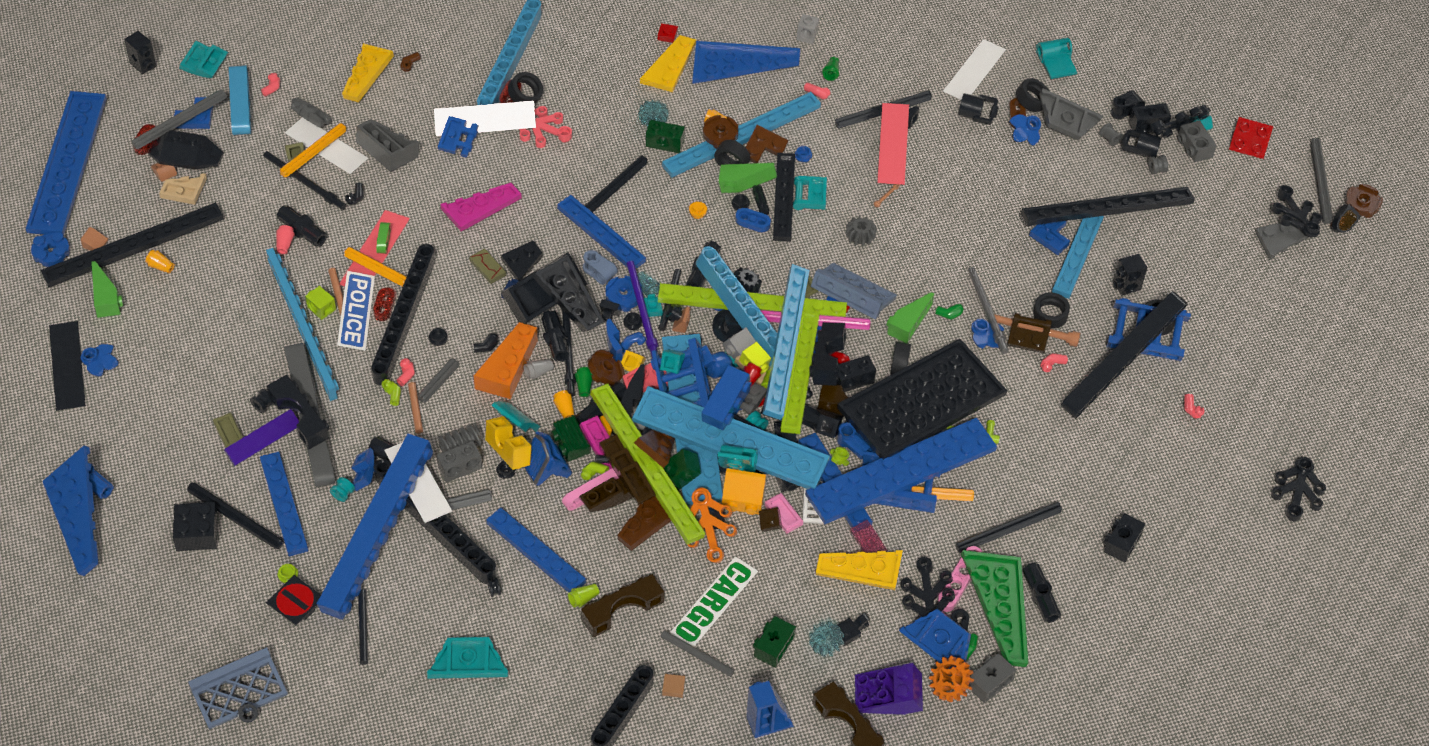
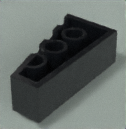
[531,255,604,332]

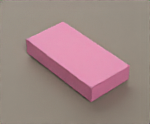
[765,493,803,534]

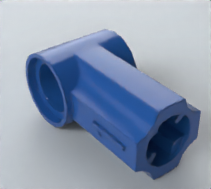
[837,422,873,460]
[89,463,114,499]

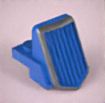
[524,431,572,486]

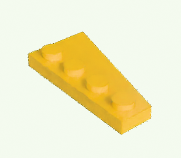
[640,35,696,92]
[342,43,394,103]
[816,550,903,590]

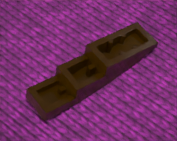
[599,434,656,505]

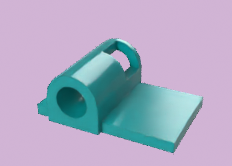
[1036,37,1077,79]
[717,445,758,472]

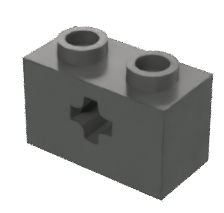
[969,653,1016,704]

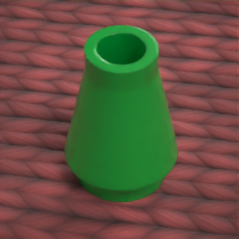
[822,57,839,81]
[575,367,593,397]

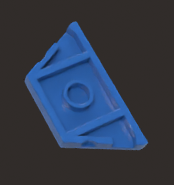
[899,609,971,669]

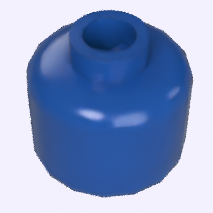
[705,351,732,379]

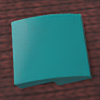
[179,41,228,78]
[491,401,541,433]

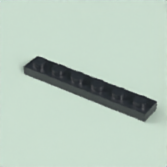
[773,152,795,242]

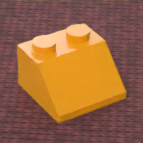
[722,468,766,515]

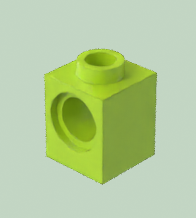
[305,285,336,320]

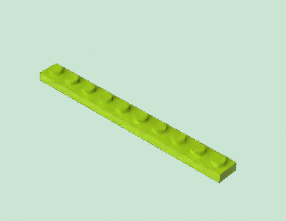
[658,283,847,317]
[590,384,705,545]

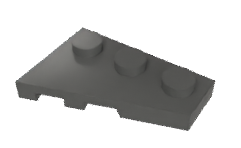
[1255,217,1309,260]

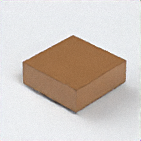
[662,674,685,698]

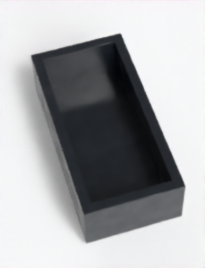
[501,252,587,323]

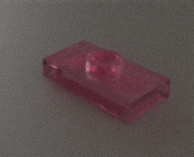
[850,520,888,553]

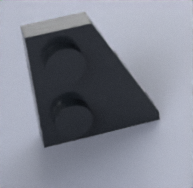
[501,241,543,281]

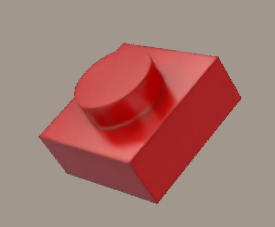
[657,23,678,43]

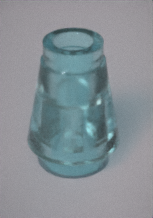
[637,271,660,296]

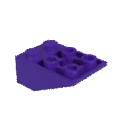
[855,663,923,715]

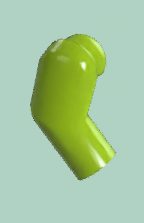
[381,379,401,406]
[581,462,609,481]

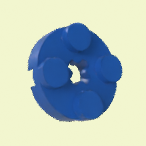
[31,232,70,267]
[606,276,643,312]

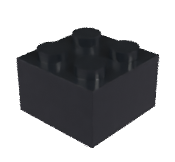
[173,502,218,551]

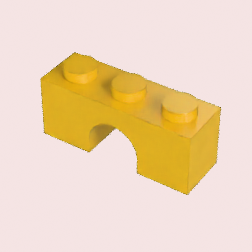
[485,416,531,470]

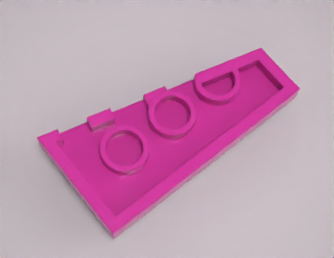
[440,183,522,232]

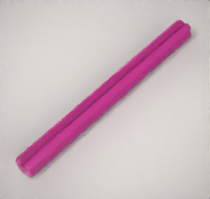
[760,310,871,330]

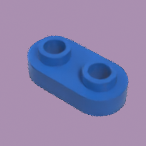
[735,208,771,232]

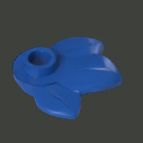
[1009,114,1041,146]
[971,319,1004,349]
[81,344,119,376]

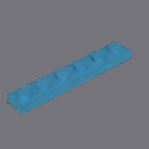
[1052,216,1104,299]

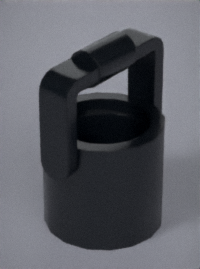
[959,93,999,125]
[1121,129,1162,158]

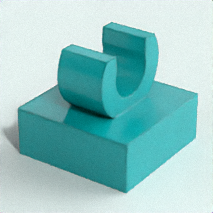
[644,294,663,317]

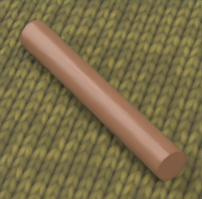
[328,268,343,315]
[408,382,423,434]

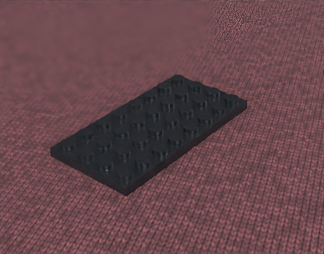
[837,339,1008,460]

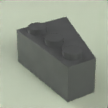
[356,119,419,172]

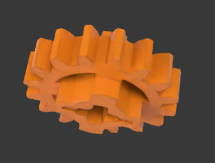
[929,656,974,702]

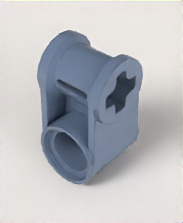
[583,250,618,285]

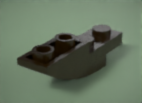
[579,477,633,512]

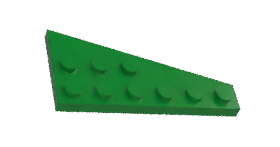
[961,550,1028,667]

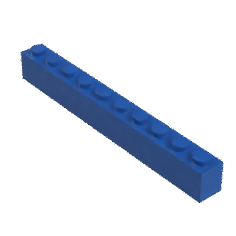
[317,433,433,620]

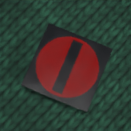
[266,575,321,626]

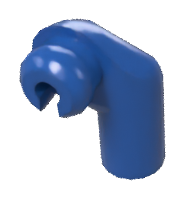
[620,332,646,353]

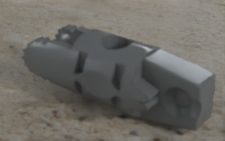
[291,97,332,128]

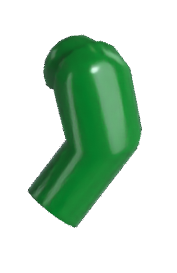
[935,304,964,320]
[966,633,978,661]

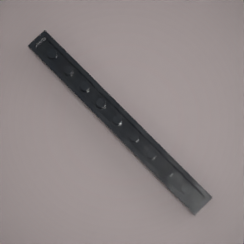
[1021,186,1195,226]
[40,202,224,288]

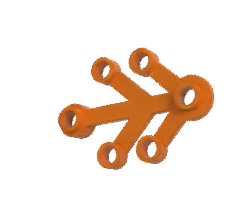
[688,488,737,563]

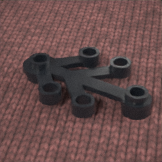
[1149,105,1211,138]
[1271,185,1323,238]
[1271,457,1326,522]
[900,557,955,617]

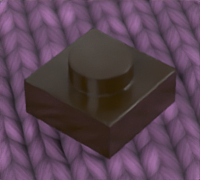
[759,507,782,532]

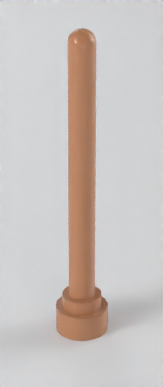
[994,314,1081,347]

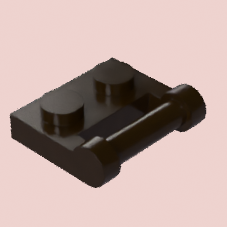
[1007,313,1052,354]

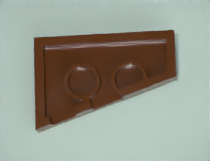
[634,430,675,468]
[617,496,671,551]

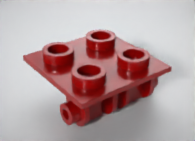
[1229,117,1273,159]

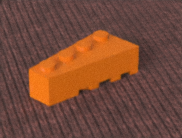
[474,322,538,399]

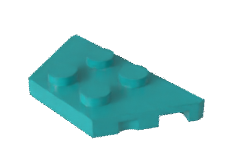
[427,637,508,679]

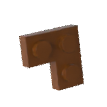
[745,125,789,163]

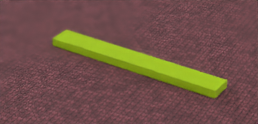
[781,311,820,434]

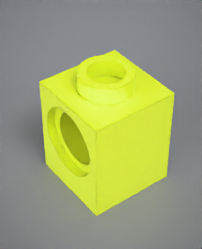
[739,342,771,374]

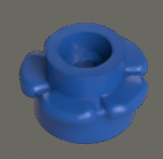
[795,146,812,162]

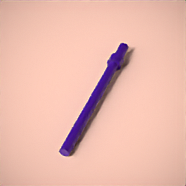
[626,261,659,358]

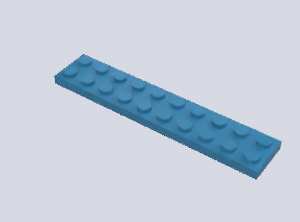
[662,334,723,505]
[632,386,830,489]

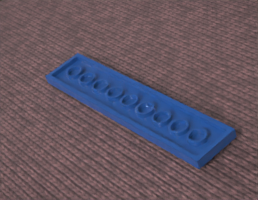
[26,91,107,236]
[805,418,997,525]

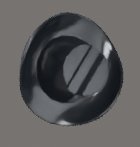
[712,309,742,342]

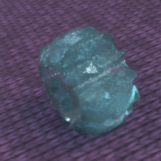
[638,99,669,127]
[809,621,844,657]

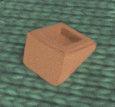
[151,163,177,182]
[81,227,108,251]
[672,307,690,333]

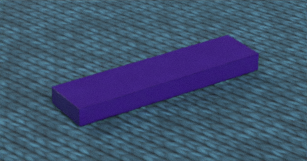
[224,409,299,466]

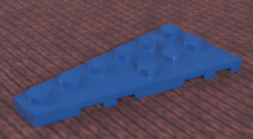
[692,41,800,84]
[42,445,98,576]

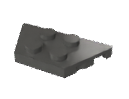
[1039,88,1103,140]

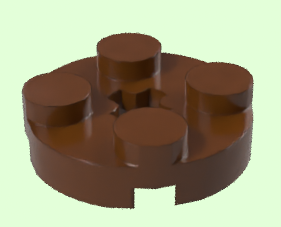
[703,115,738,149]
[1345,184,1383,218]
[587,350,624,386]

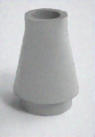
[523,359,554,380]

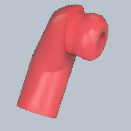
[261,73,280,97]
[804,83,831,99]
[1040,353,1068,372]
[397,358,415,386]
[1184,394,1205,419]

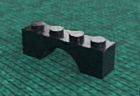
[809,323,847,386]
[266,375,330,450]
[761,397,844,439]

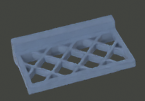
[811,263,897,319]
[188,647,288,730]

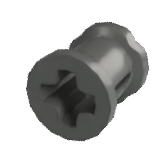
[1099,123,1123,146]

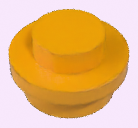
[689,202,707,219]

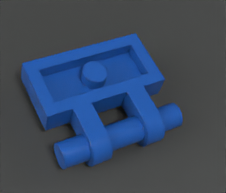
[438,116,478,158]

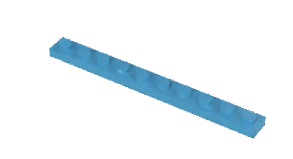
[662,92,821,178]
[266,248,339,401]
[763,264,810,420]

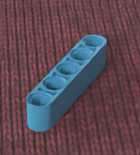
[229,65,251,135]

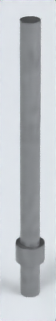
[968,267,1009,354]

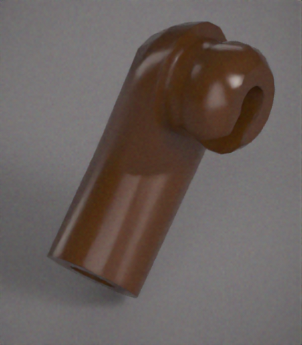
[400,52,421,72]

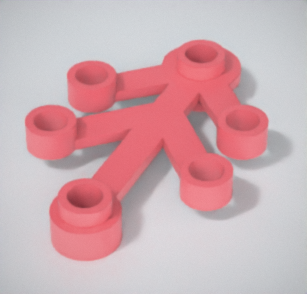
[519,106,572,148]

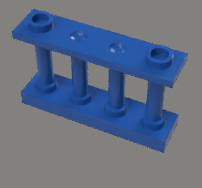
[1106,298,1191,361]
[650,338,711,407]
[862,451,940,513]

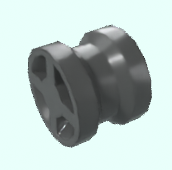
[1148,155,1168,175]

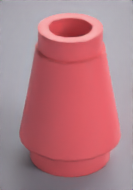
[276,225,295,254]

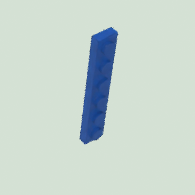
[557,195,646,269]
[798,433,873,533]
[260,451,308,557]
[486,507,586,593]

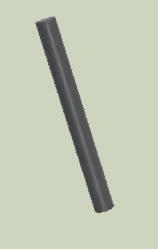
[661,630,735,677]

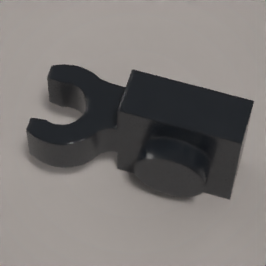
[833,613,870,646]

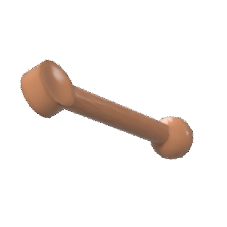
[874,184,900,207]

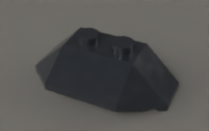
[148,130,224,169]

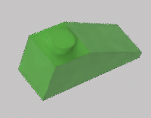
[719,163,777,193]
[92,261,123,318]
[886,292,934,343]

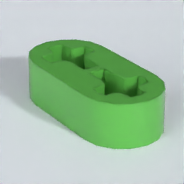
[376,222,391,254]

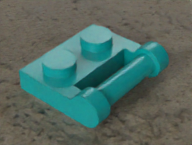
[793,176,827,210]

